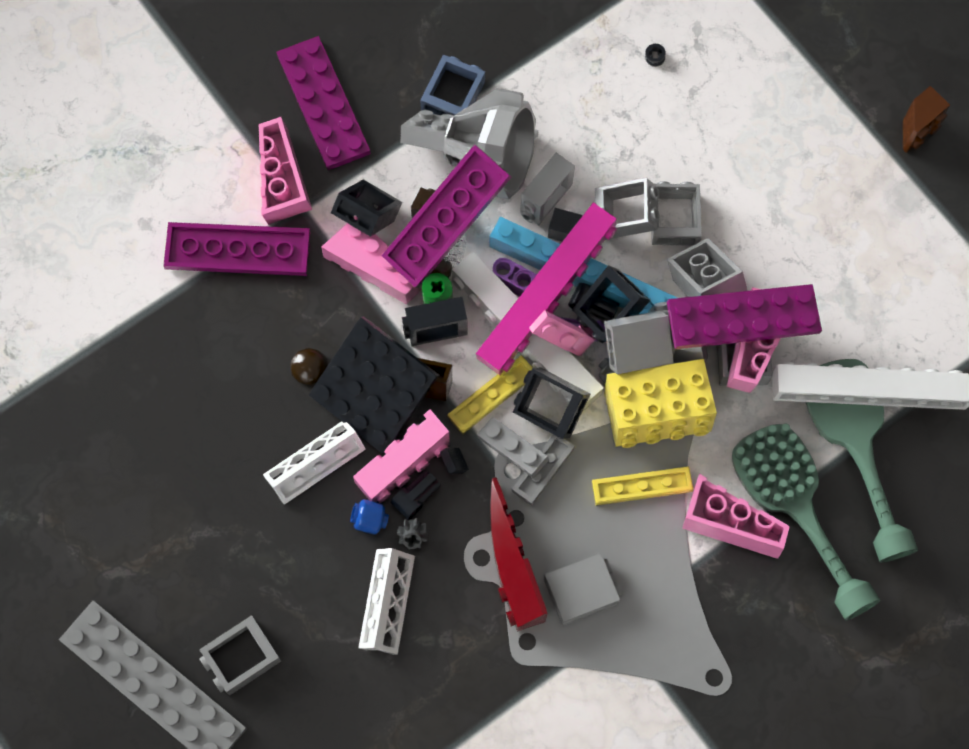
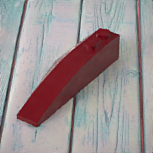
[490,477,548,632]

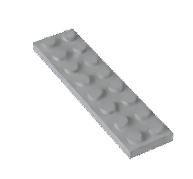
[59,601,247,749]

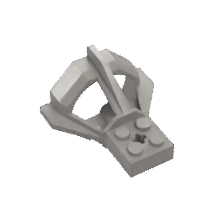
[400,88,538,199]

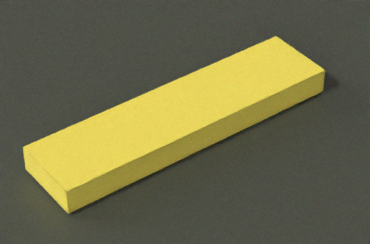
[447,355,533,434]
[592,466,693,506]

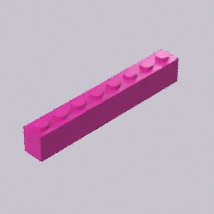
[476,202,617,375]

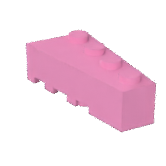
[259,117,312,225]
[321,216,422,304]
[727,287,781,393]
[353,409,450,503]
[682,474,790,559]

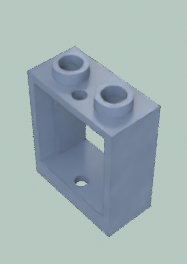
[420,55,485,116]

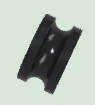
[645,43,666,67]

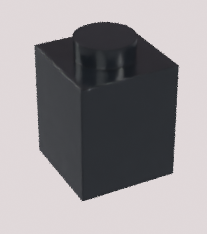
[548,208,582,242]

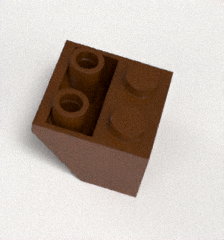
[903,86,950,153]

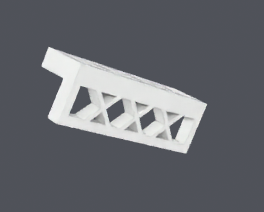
[263,422,366,505]
[359,548,415,655]

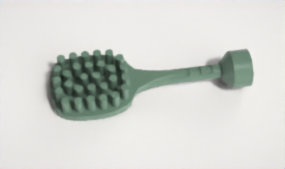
[806,359,918,563]
[732,423,880,621]

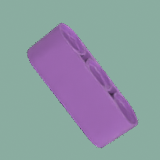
[493,258,537,297]

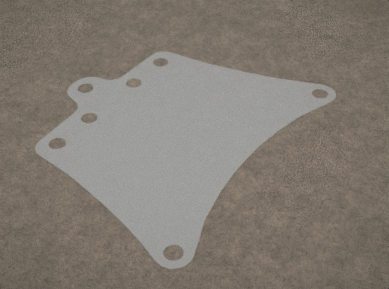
[464,423,732,696]

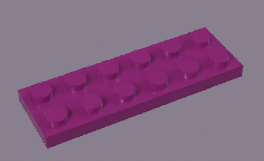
[276,36,371,170]
[382,144,512,288]
[163,222,310,276]
[667,284,822,349]

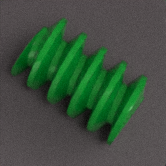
[422,273,453,304]

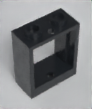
[331,179,403,237]
[572,265,650,343]
[402,297,468,346]
[513,367,591,439]

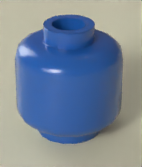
[350,499,389,535]

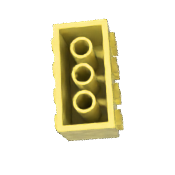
[604,359,717,448]

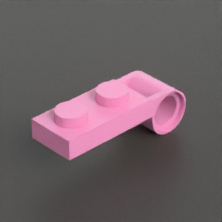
[529,310,596,356]

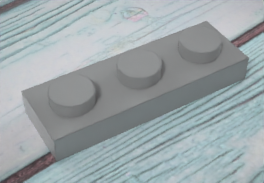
[477,417,549,478]
[512,435,575,506]

